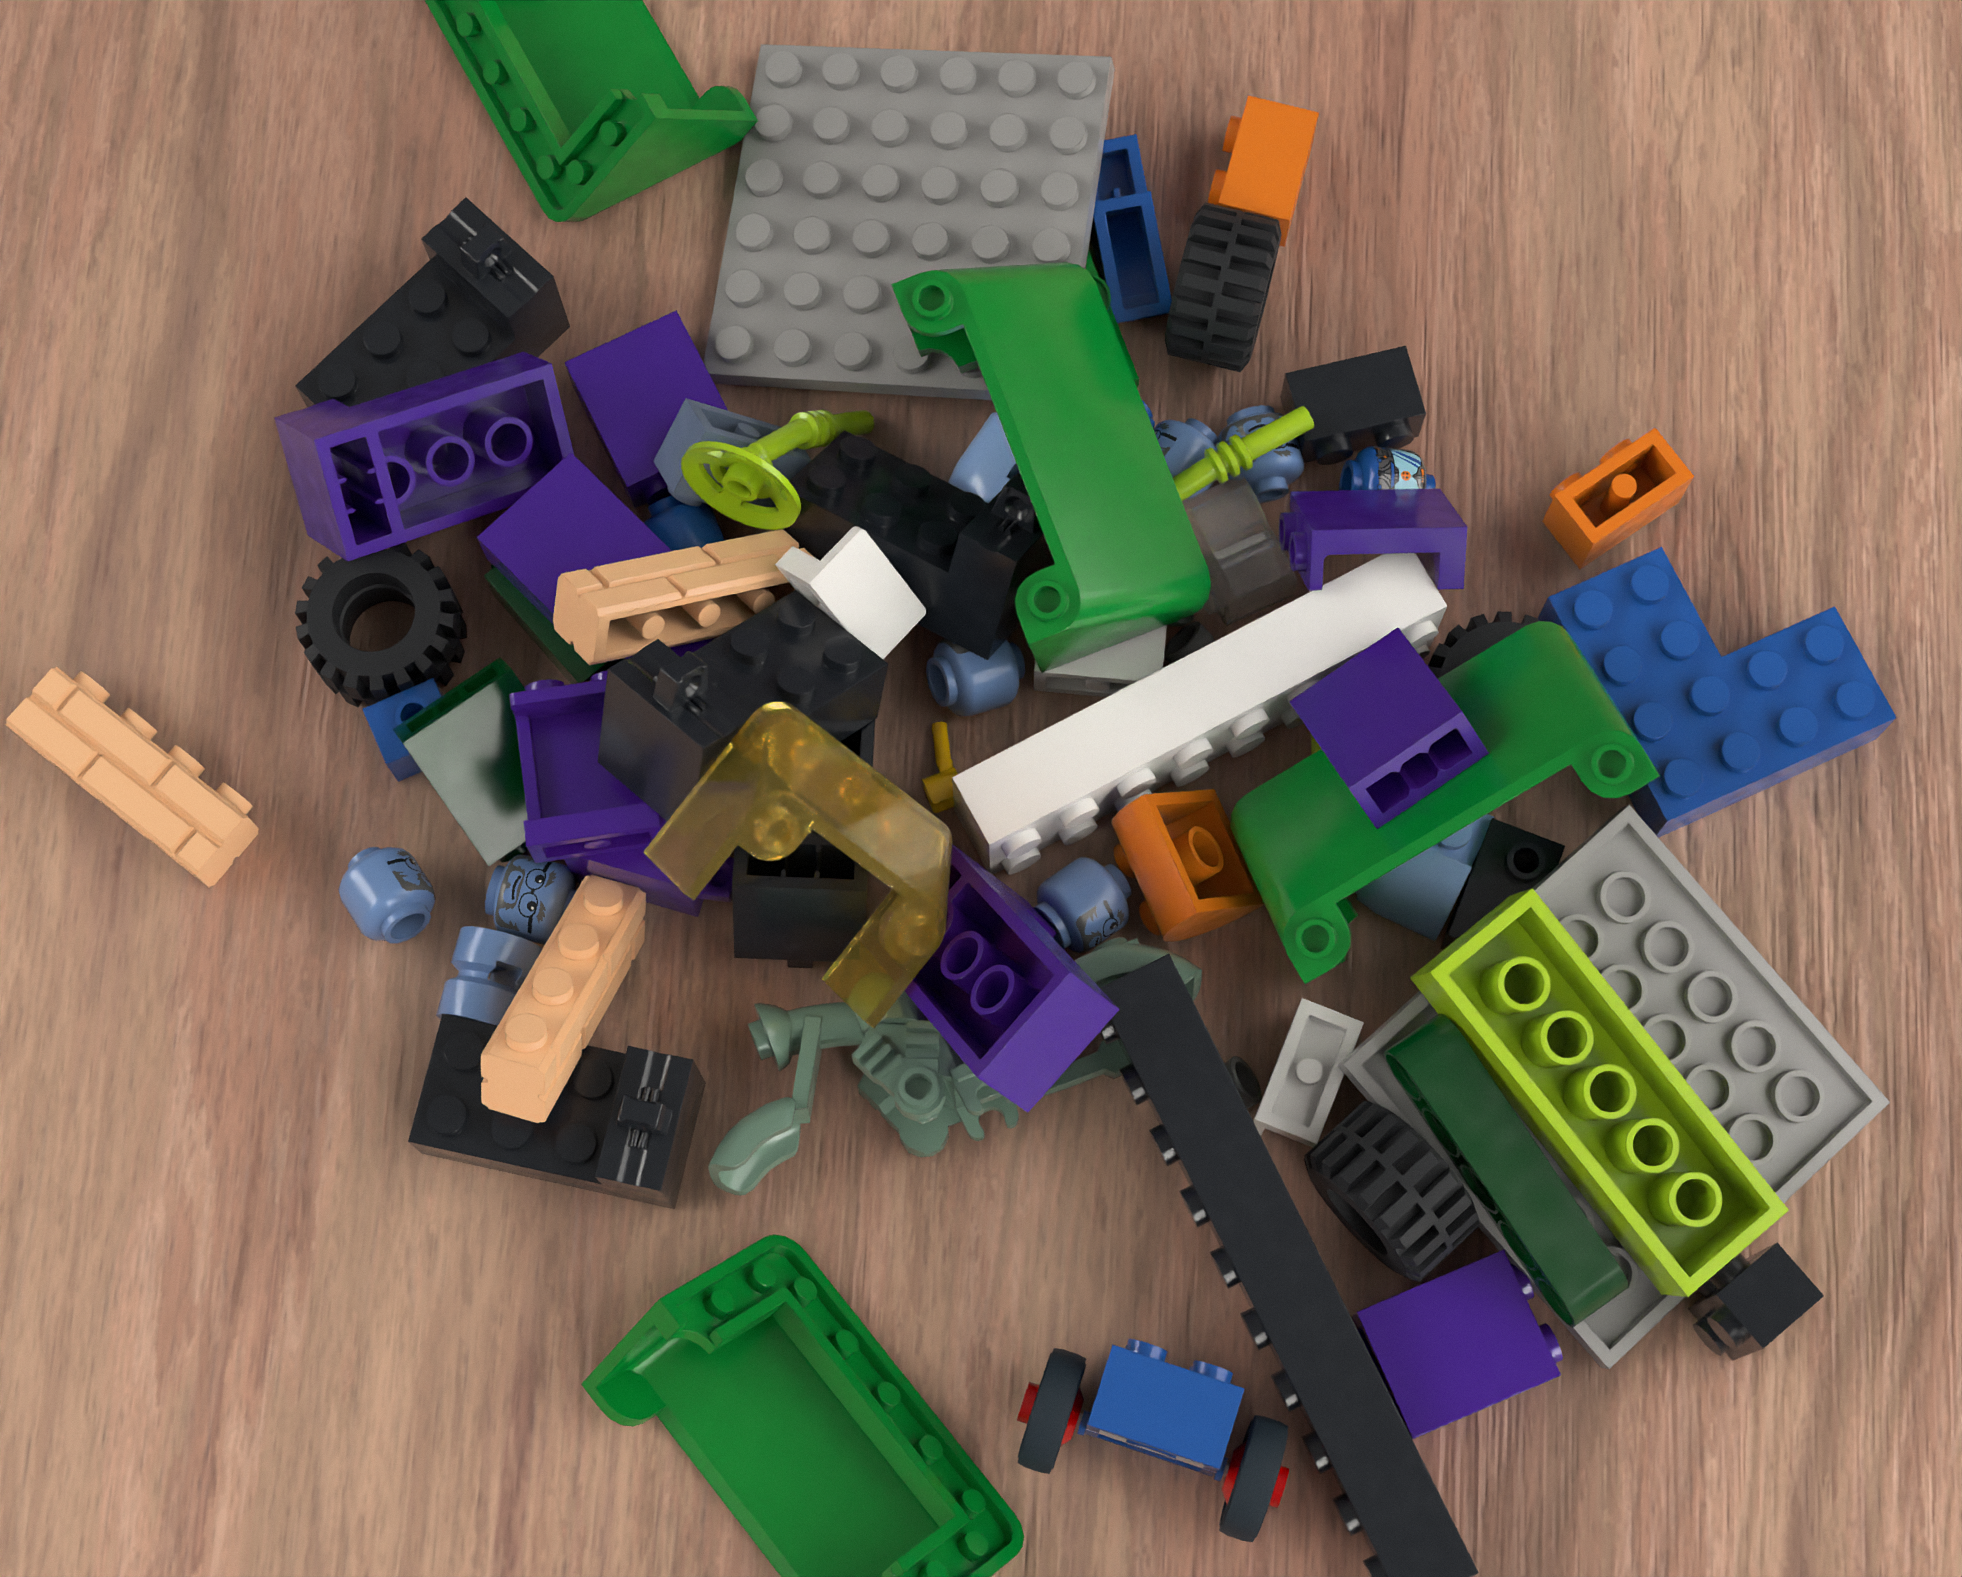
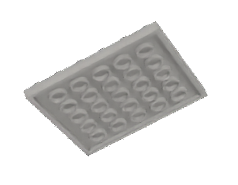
[704,44,1115,400]
[1337,805,1890,1369]

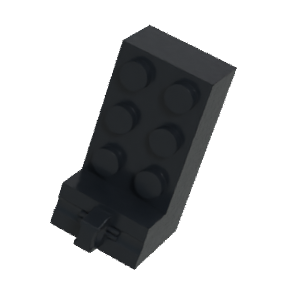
[295,197,570,408]
[772,430,1055,660]
[598,590,888,840]
[732,719,876,968]
[408,1014,706,1209]

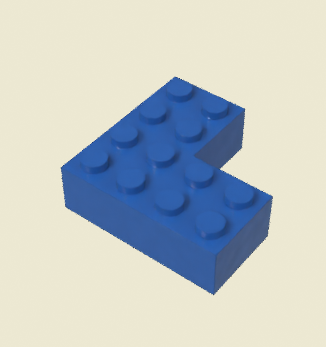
[1538,547,1897,838]

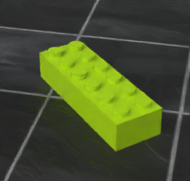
[1410,888,1789,1297]

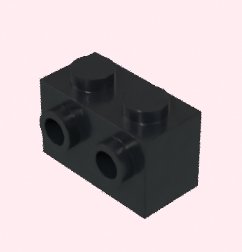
[1280,346,1426,465]
[1440,818,1565,950]
[1688,1242,1824,1361]

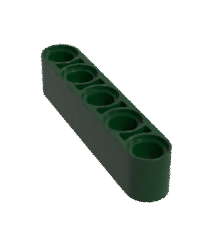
[1384,1013,1629,1328]

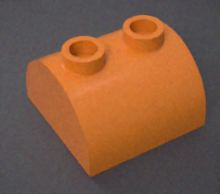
[1111,789,1265,942]

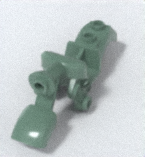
[708,937,1202,1196]

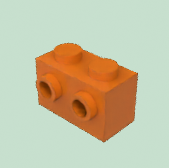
[1208,95,1319,247]
[1542,428,1694,569]

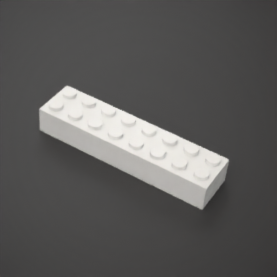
[952,553,1447,875]

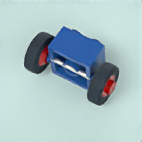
[1017,1339,1289,1542]

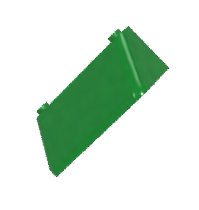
[425,0,758,222]
[891,262,1211,673]
[1230,621,1660,984]
[581,1234,1024,1577]

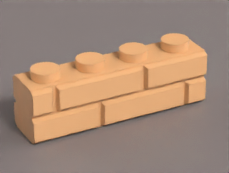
[553,529,815,665]
[5,667,259,888]
[481,874,646,1124]

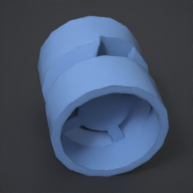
[436,926,542,1026]

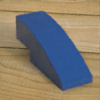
[1090,134,1172,324]

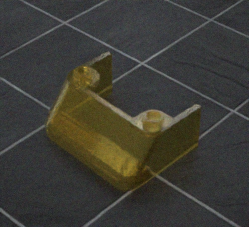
[643,702,952,1028]

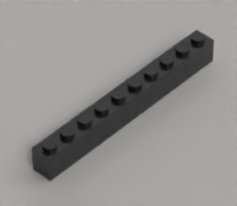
[1100,954,1479,1577]

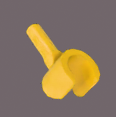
[921,722,958,813]

